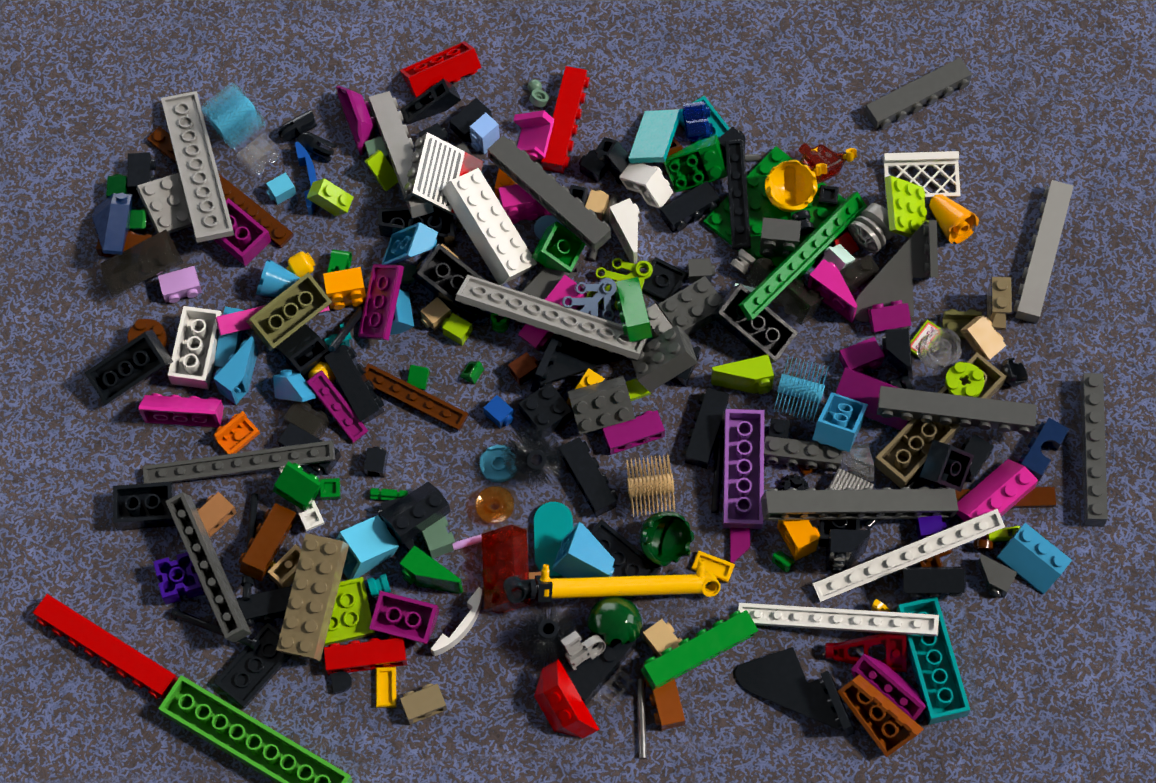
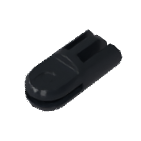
[278,110,317,141]
[297,132,337,161]

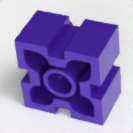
[153,552,204,605]

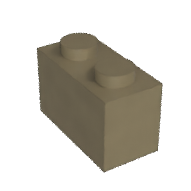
[400,684,447,725]

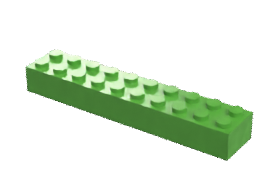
[158,675,353,783]

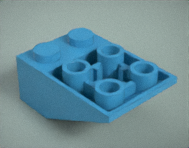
[214,336,258,405]

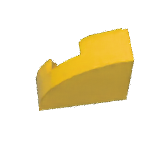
[871,599,891,612]

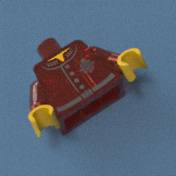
[798,143,857,185]

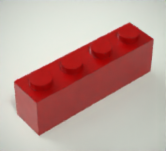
[324,636,407,675]

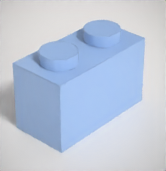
[470,113,500,154]

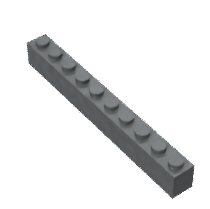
[761,487,959,521]

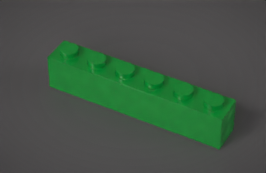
[641,610,759,691]

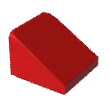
[833,231,859,255]

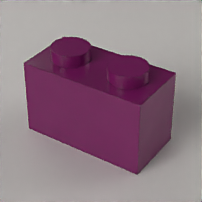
[867,300,912,332]
[838,337,884,373]

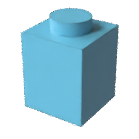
[266,172,296,205]

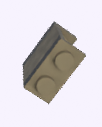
[986,277,1012,330]

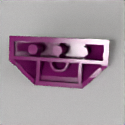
[336,86,377,156]
[851,654,926,721]

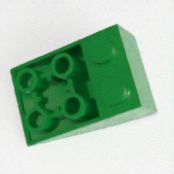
[664,135,727,192]

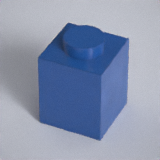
[483,395,514,429]

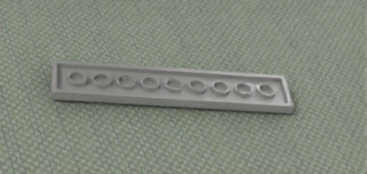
[161,91,234,243]
[455,275,647,360]

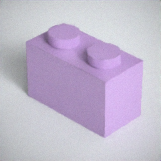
[158,266,202,303]

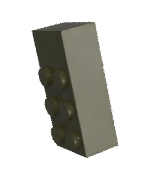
[246,272,332,351]

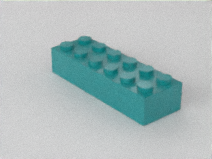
[896,597,970,725]

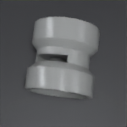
[730,248,756,275]

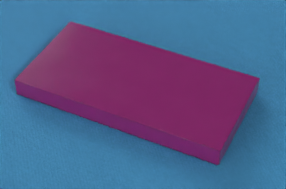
[358,264,404,341]
[836,367,908,430]

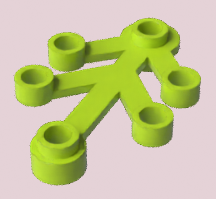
[587,258,653,310]

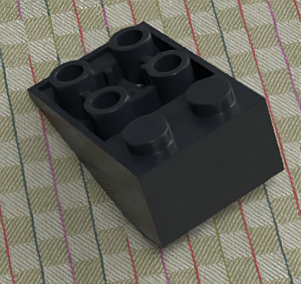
[275,324,330,379]

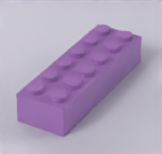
[723,409,765,529]

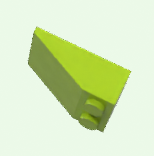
[711,355,774,394]

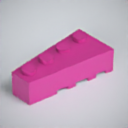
[518,275,587,351]

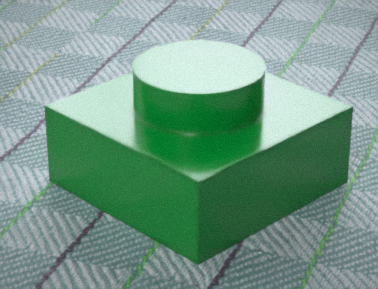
[320,478,341,500]

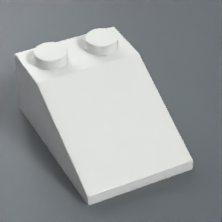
[609,198,640,264]

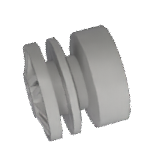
[848,203,896,253]

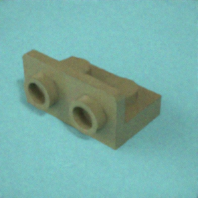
[942,309,982,339]

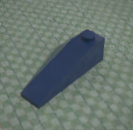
[92,193,133,255]

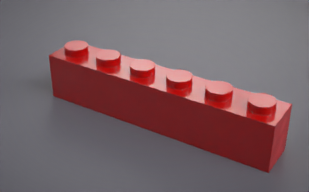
[541,66,590,173]

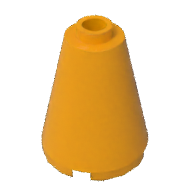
[929,194,979,244]

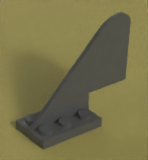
[855,220,938,322]

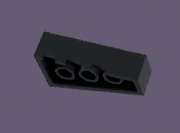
[378,206,456,247]

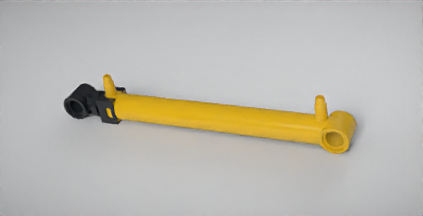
[503,560,721,603]

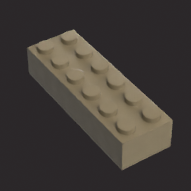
[276,533,349,661]

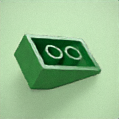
[400,545,463,594]

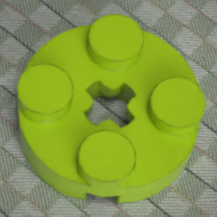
[945,362,985,397]

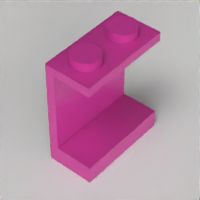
[513,110,555,161]

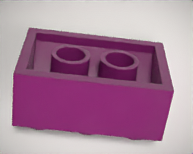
[369,591,440,644]

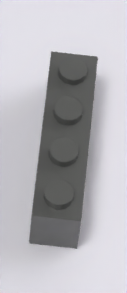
[522,262,579,300]

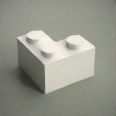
[619,163,673,208]

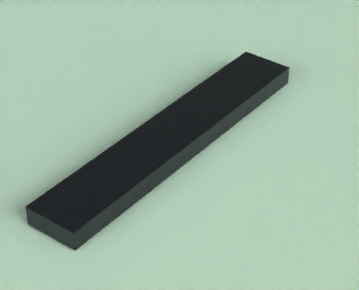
[725,139,751,250]

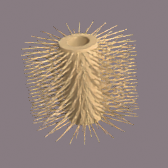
[627,455,675,517]

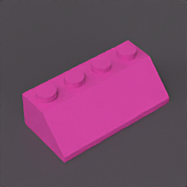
[139,393,224,428]
[956,459,1038,522]

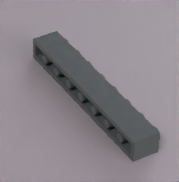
[487,135,611,252]
[1080,373,1108,527]
[877,386,1037,435]
[166,492,251,643]

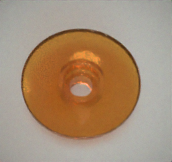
[475,486,514,524]

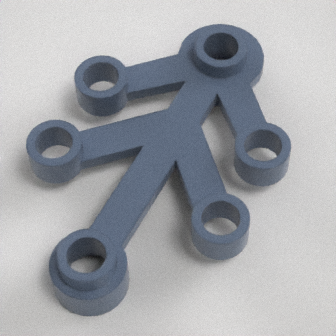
[562,278,617,320]

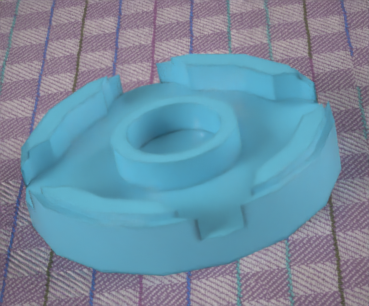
[479,445,518,483]

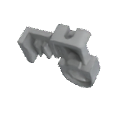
[560,631,606,670]

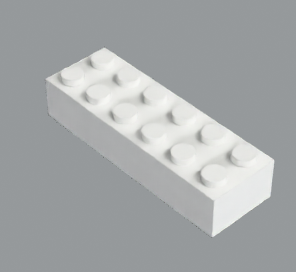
[441,168,537,285]

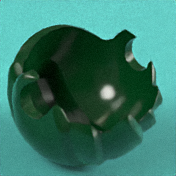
[640,511,694,566]
[587,597,642,647]

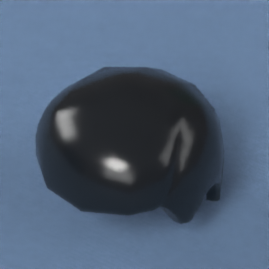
[1000,358,1028,386]

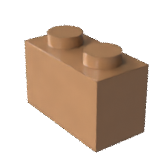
[197,492,237,538]

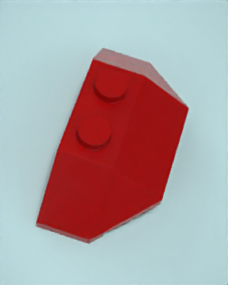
[534,659,599,738]

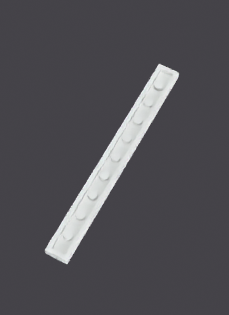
[813,509,1005,602]
[738,603,939,636]

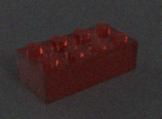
[481,524,530,614]

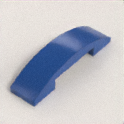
[295,142,317,215]

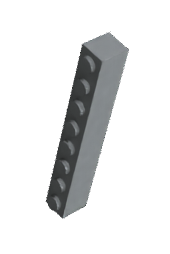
[369,91,434,218]
[1013,180,1074,324]

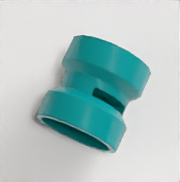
[367,574,391,598]

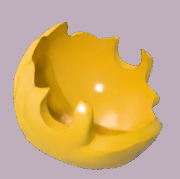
[765,160,818,212]

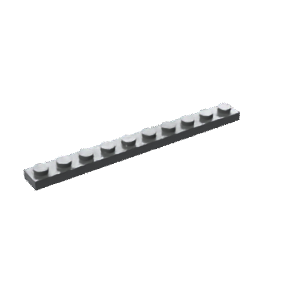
[143,440,336,484]

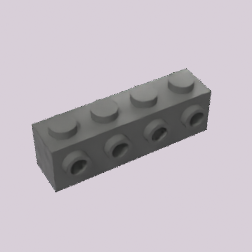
[764,436,843,472]

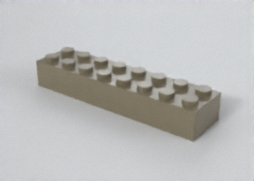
[874,352,1007,488]

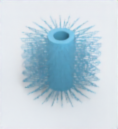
[201,83,266,150]
[774,356,828,421]

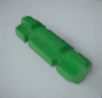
[370,488,408,501]

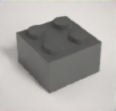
[759,217,801,258]

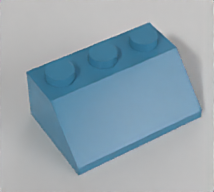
[382,222,438,265]
[996,523,1072,594]

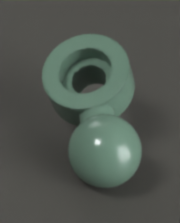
[528,79,549,107]

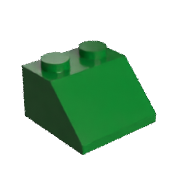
[531,221,586,273]

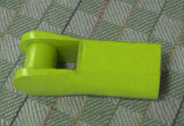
[986,526,1020,542]

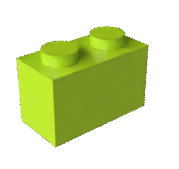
[307,178,354,216]

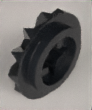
[778,473,809,491]

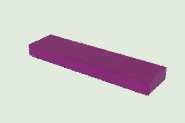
[306,370,368,443]

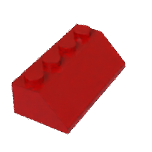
[399,41,482,97]

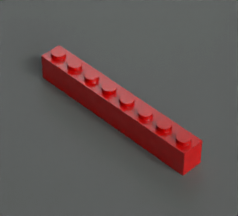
[33,594,178,699]

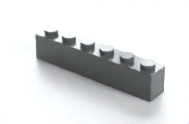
[865,58,972,130]

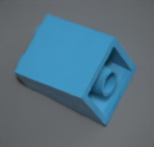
[552,522,615,578]

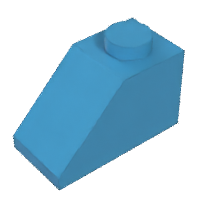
[273,370,316,402]

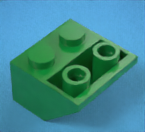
[273,461,321,511]

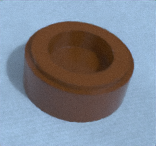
[973,540,994,551]

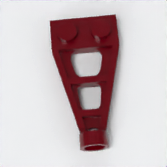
[826,633,906,672]

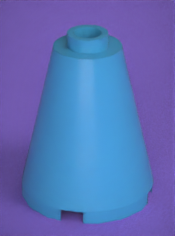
[256,259,300,297]

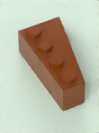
[837,674,924,757]

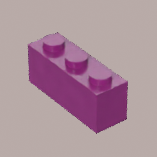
[603,410,665,455]

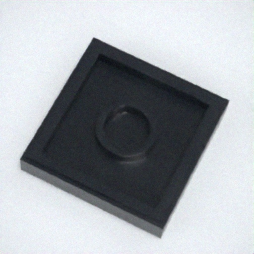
[642,257,688,301]

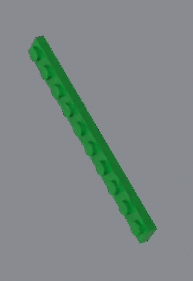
[739,192,867,320]

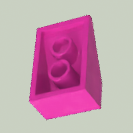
[807,259,857,323]

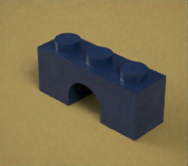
[1018,418,1069,481]

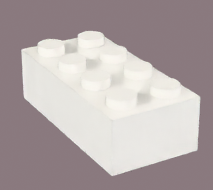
[168,306,222,389]

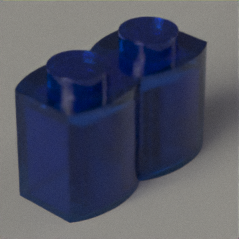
[682,101,713,142]

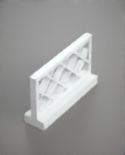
[882,151,961,198]

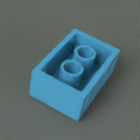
[812,392,868,452]

